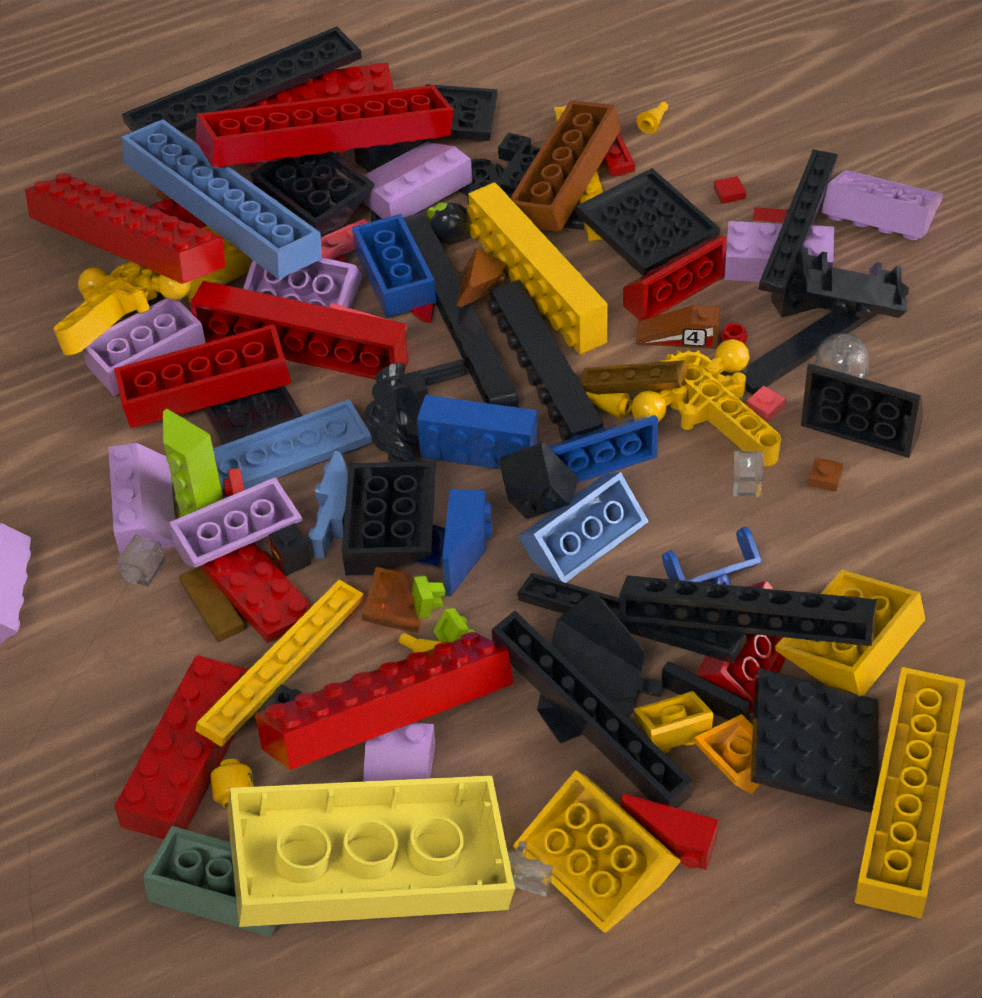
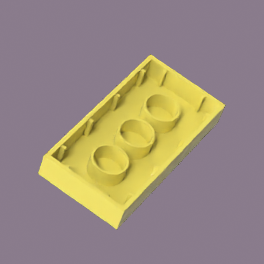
[227,776,515,927]

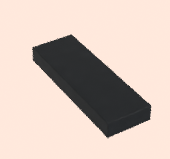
[662,661,750,720]

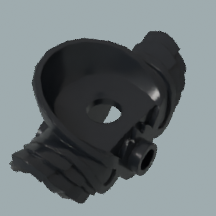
[365,363,421,462]

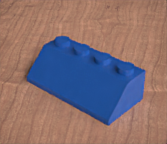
[547,415,658,483]

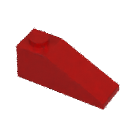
[621,793,719,870]

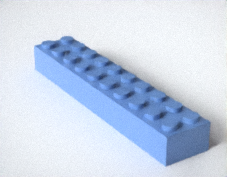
[121,119,321,279]

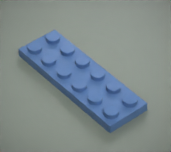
[213,399,372,498]

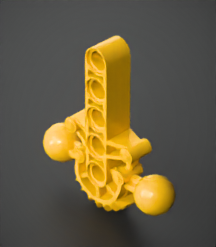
[53,261,192,355]
[631,339,781,466]

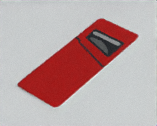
[753,207,788,223]

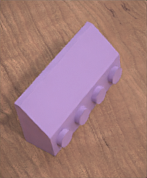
[108,443,176,555]
[169,477,302,567]
[0,523,31,644]

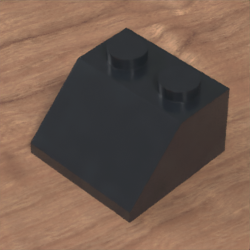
[499,442,579,519]

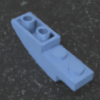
[308,451,348,559]

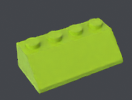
[163,409,223,518]

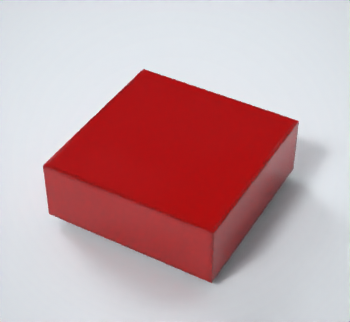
[713,176,746,204]

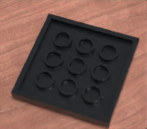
[575,168,721,276]
[751,668,878,813]

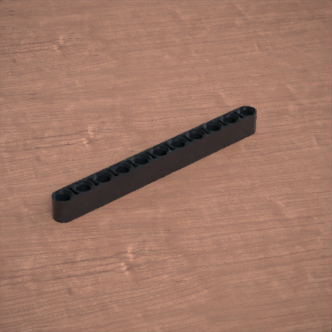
[403,212,519,408]

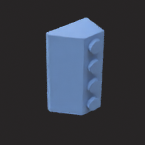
[518,472,649,583]

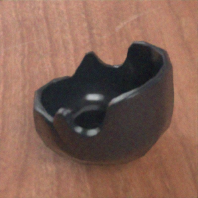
[430,202,469,244]

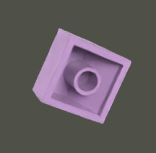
[363,723,436,782]

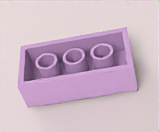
[724,221,834,282]
[82,298,205,396]

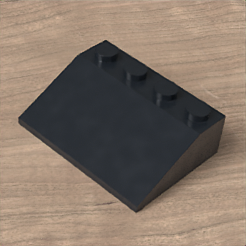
[251,151,375,237]
[801,363,923,458]
[342,461,436,576]

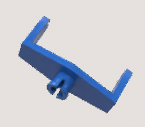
[662,527,762,585]

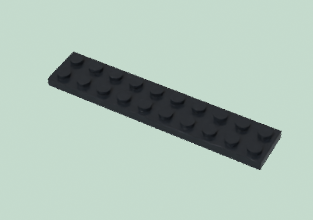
[122,26,362,133]

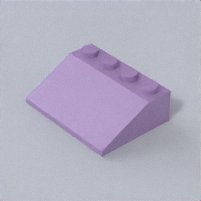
[363,142,472,219]
[821,170,943,240]
[243,257,363,308]

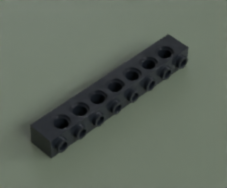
[619,575,877,646]

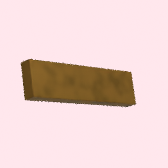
[579,360,687,394]

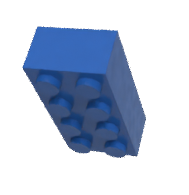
[352,214,436,317]
[417,395,538,469]

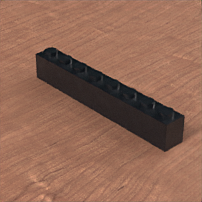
[487,279,604,441]
[492,611,693,808]

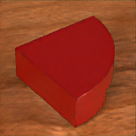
[410,303,435,323]

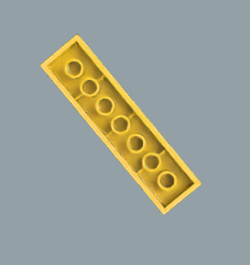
[467,182,608,355]
[854,667,966,919]

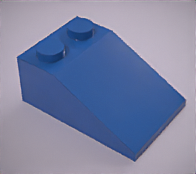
[442,489,492,596]

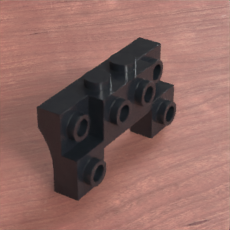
[467,132,541,205]
[795,247,907,318]

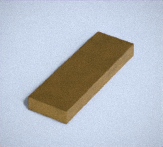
[179,565,245,642]

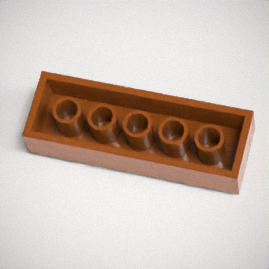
[510,100,621,232]

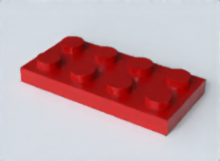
[202,542,312,643]

